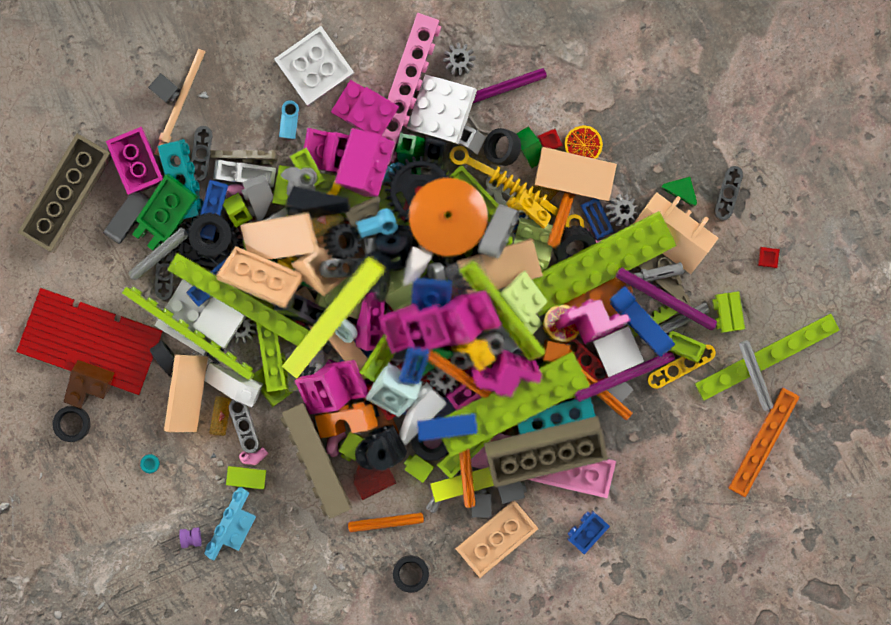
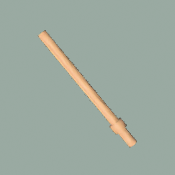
[154,49,205,157]

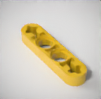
[647,344,716,389]

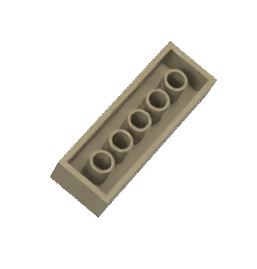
[17,133,112,253]
[280,403,352,519]
[484,416,608,487]

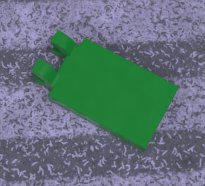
[132,174,198,251]

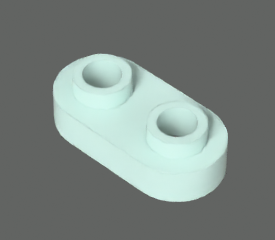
[334,318,358,343]

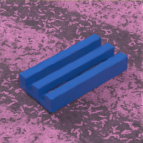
[580,199,614,240]
[399,347,429,385]

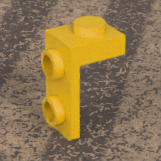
[506,191,551,229]
[451,338,496,370]

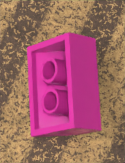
[106,127,164,195]
[335,128,395,197]

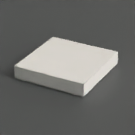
[193,297,246,348]
[593,326,644,377]

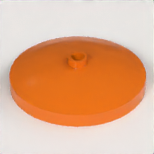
[409,178,487,256]

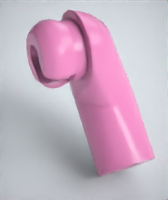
[226,184,249,202]
[326,432,347,457]
[239,447,269,465]

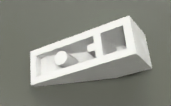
[204,362,263,407]
[399,382,447,444]

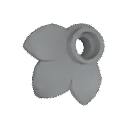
[281,167,317,195]

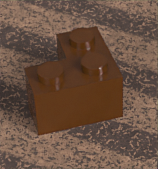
[63,360,114,408]

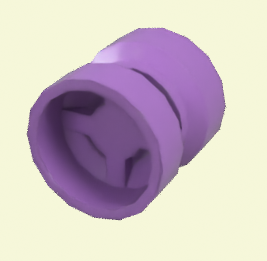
[179,527,201,548]

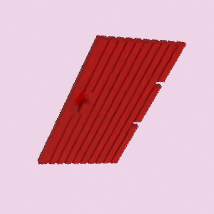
[16,288,163,395]

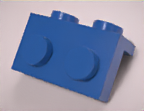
[567,510,610,555]

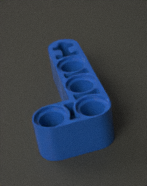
[610,286,675,358]

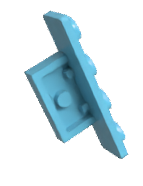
[205,487,256,561]

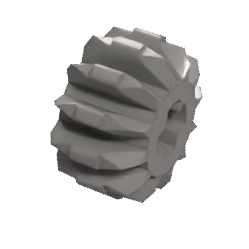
[443,43,476,76]
[606,194,639,227]
[232,316,257,344]
[427,362,459,394]

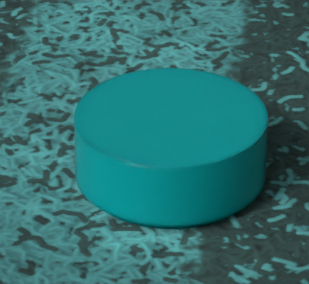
[140,454,160,473]

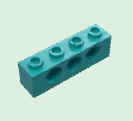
[157,139,204,219]
[517,397,596,435]

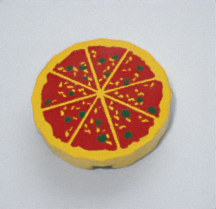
[564,125,603,159]
[543,305,579,343]

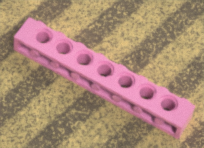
[382,13,442,166]

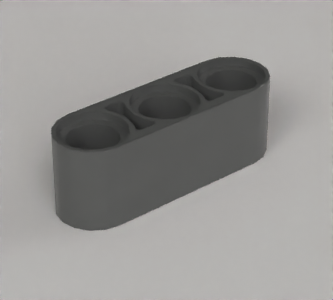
[103,192,150,244]

